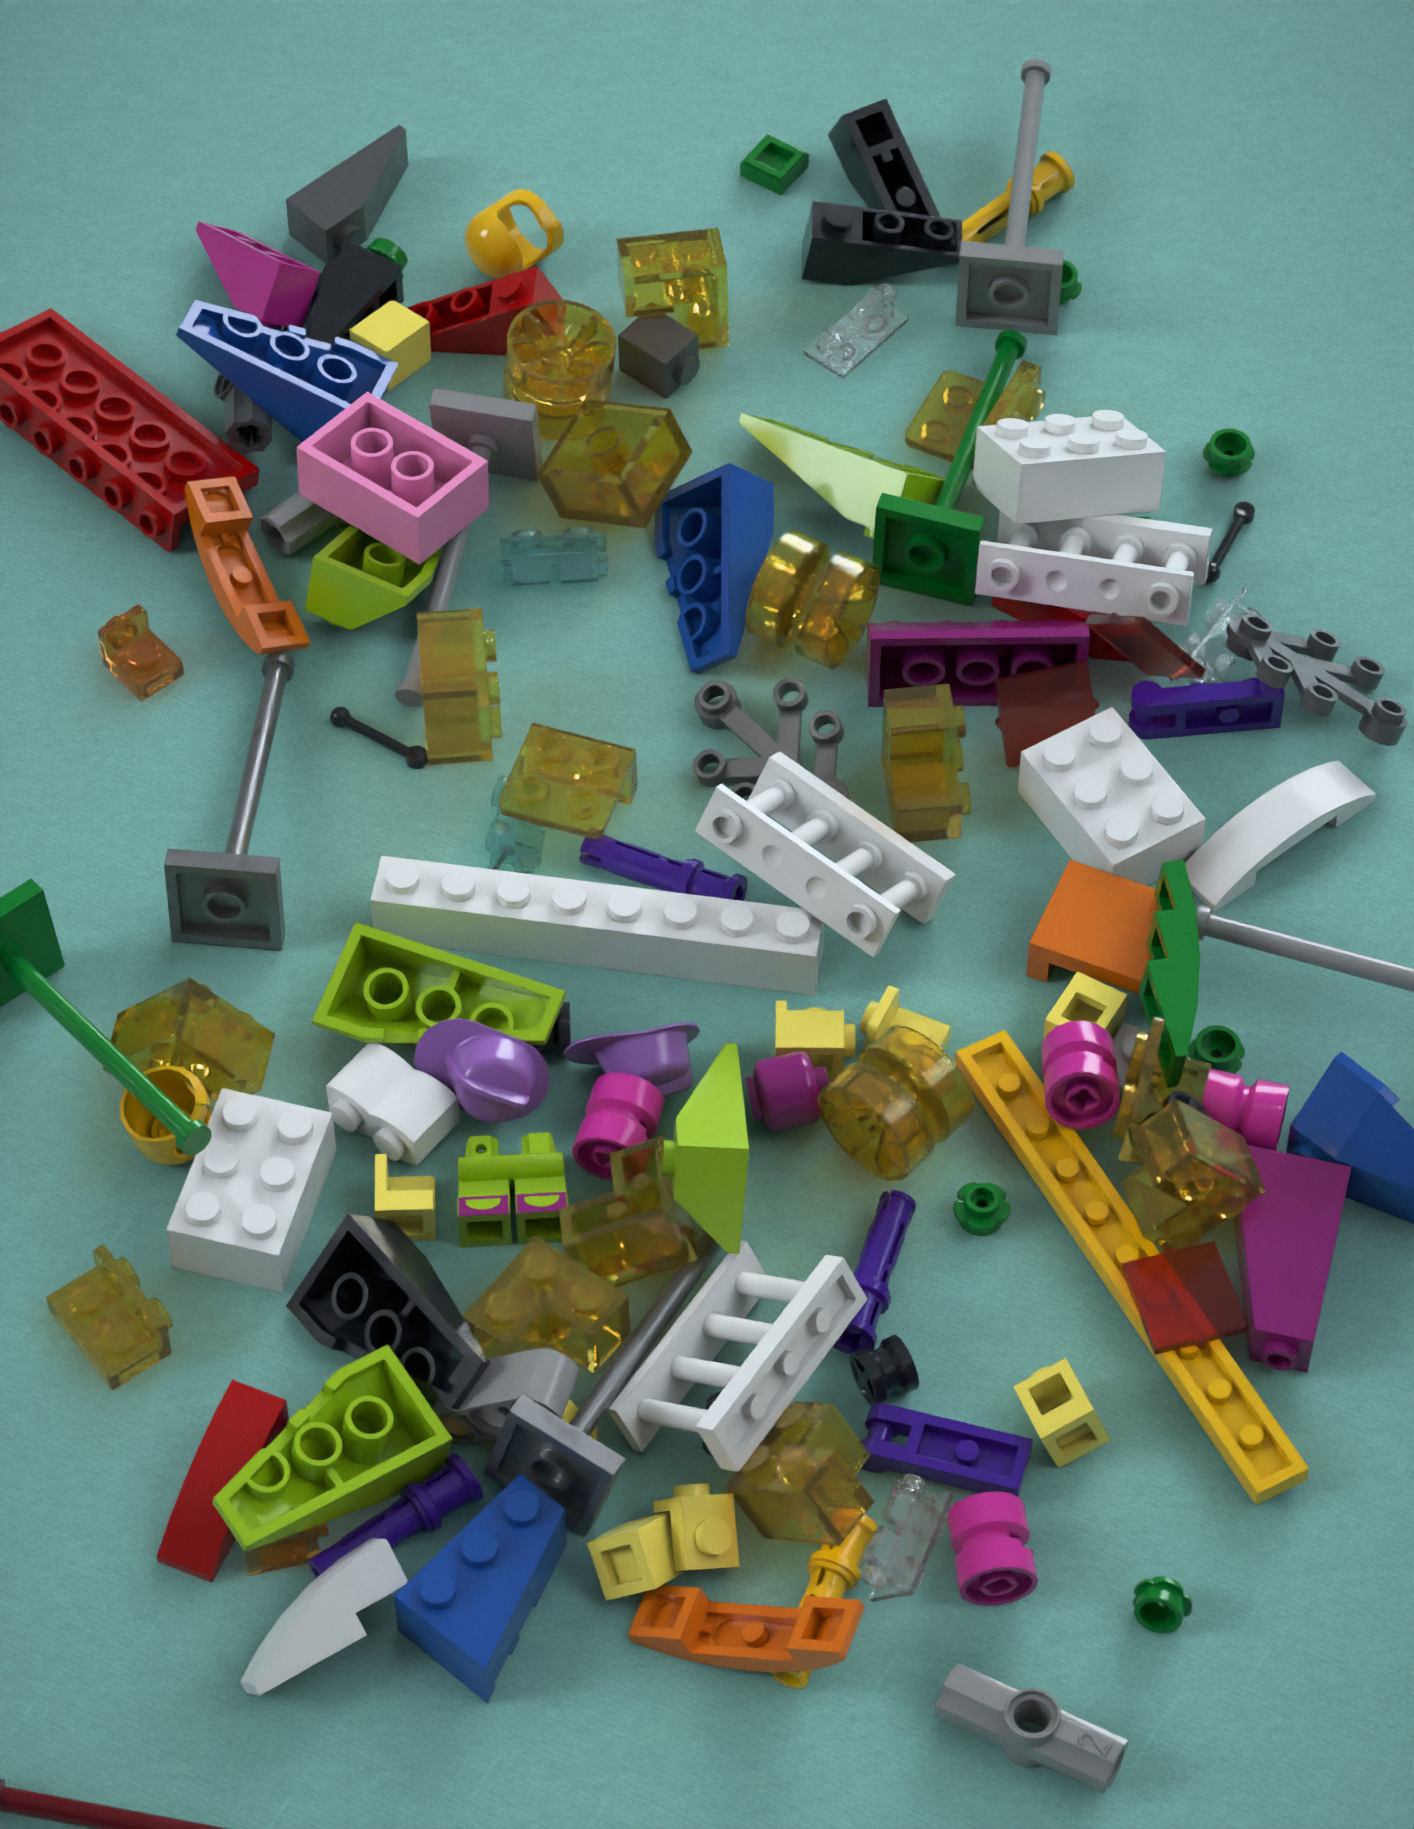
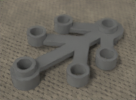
[1226,614,1407,746]
[693,678,851,801]

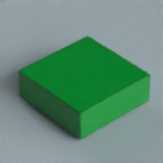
[740,134,809,195]

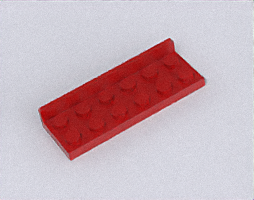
[0,308,260,552]

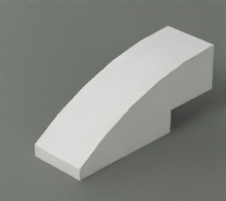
[240,1538,408,1696]

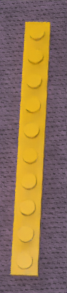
[955,1030,1309,1505]

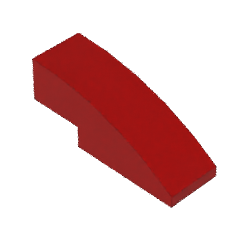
[157,1380,289,1583]

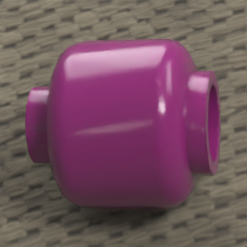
[745,1051,832,1131]

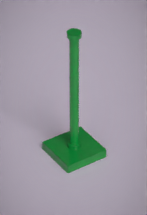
[871,330,1027,607]
[0,879,212,1156]

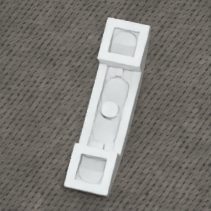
[1185,760,1376,912]

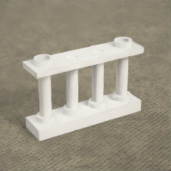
[975,511,1213,626]
[695,751,956,957]
[608,1241,868,1472]

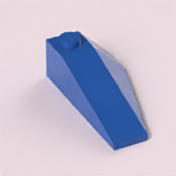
[176,300,398,442]
[654,463,774,674]
[1286,1051,1414,1224]

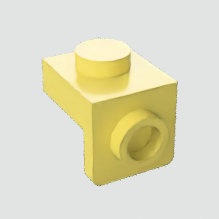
[653,1483,740,1572]

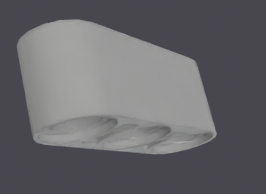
[432,1348,580,1445]

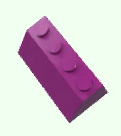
[866,619,1090,707]

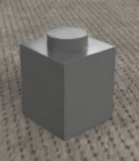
[618,306,700,399]

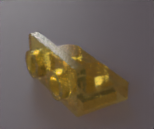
[46,1244,173,1390]

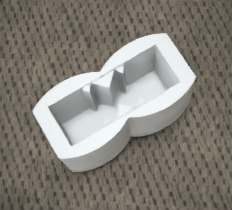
[326,1043,461,1166]

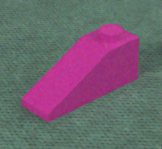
[195,221,321,331]

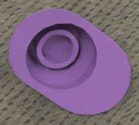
[414,1018,550,1123]
[563,1022,700,1097]

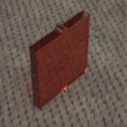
[1085,612,1206,680]
[994,660,1099,767]
[1121,1241,1248,1355]

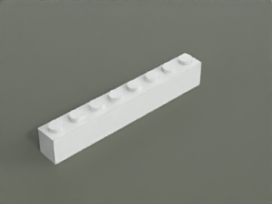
[370,855,824,995]

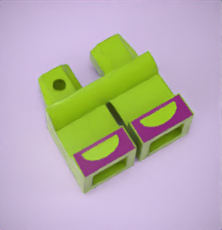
[457,1132,570,1248]

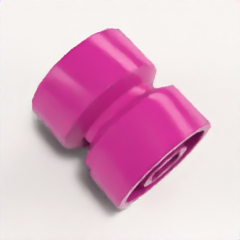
[1041,1021,1120,1129]
[1201,1069,1290,1151]
[572,1073,665,1182]
[947,1492,1038,1606]

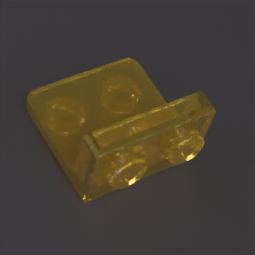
[905,360,1046,470]
[499,722,638,839]
[1112,1016,1212,1176]

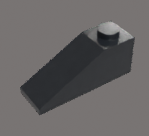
[828,99,941,217]
[309,242,404,344]

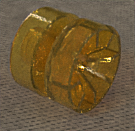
[502,299,616,440]
[745,530,880,669]
[818,1025,974,1182]

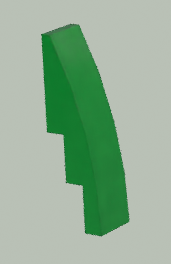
[1139,860,1200,1088]

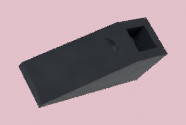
[802,201,962,286]

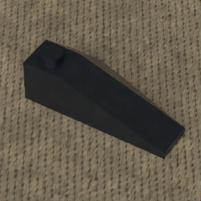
[286,1213,491,1410]

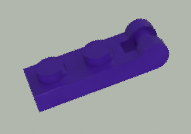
[1128,678,1285,740]
[854,1403,1033,1497]

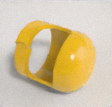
[465,188,564,279]
[120,1065,211,1166]

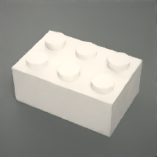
[972,410,1166,524]
[1018,707,1206,886]
[166,1088,337,1293]

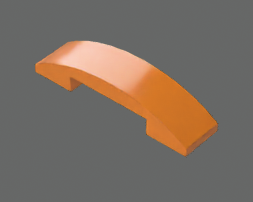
[184,476,310,655]
[627,1585,865,1672]

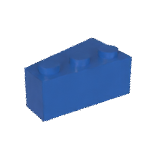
[394,1474,567,1704]

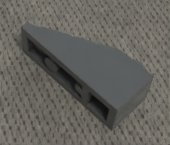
[286,125,408,264]

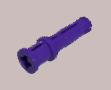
[579,830,748,901]
[833,1190,916,1354]
[308,1453,484,1578]

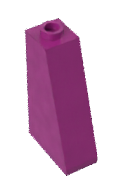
[1230,1143,1351,1372]

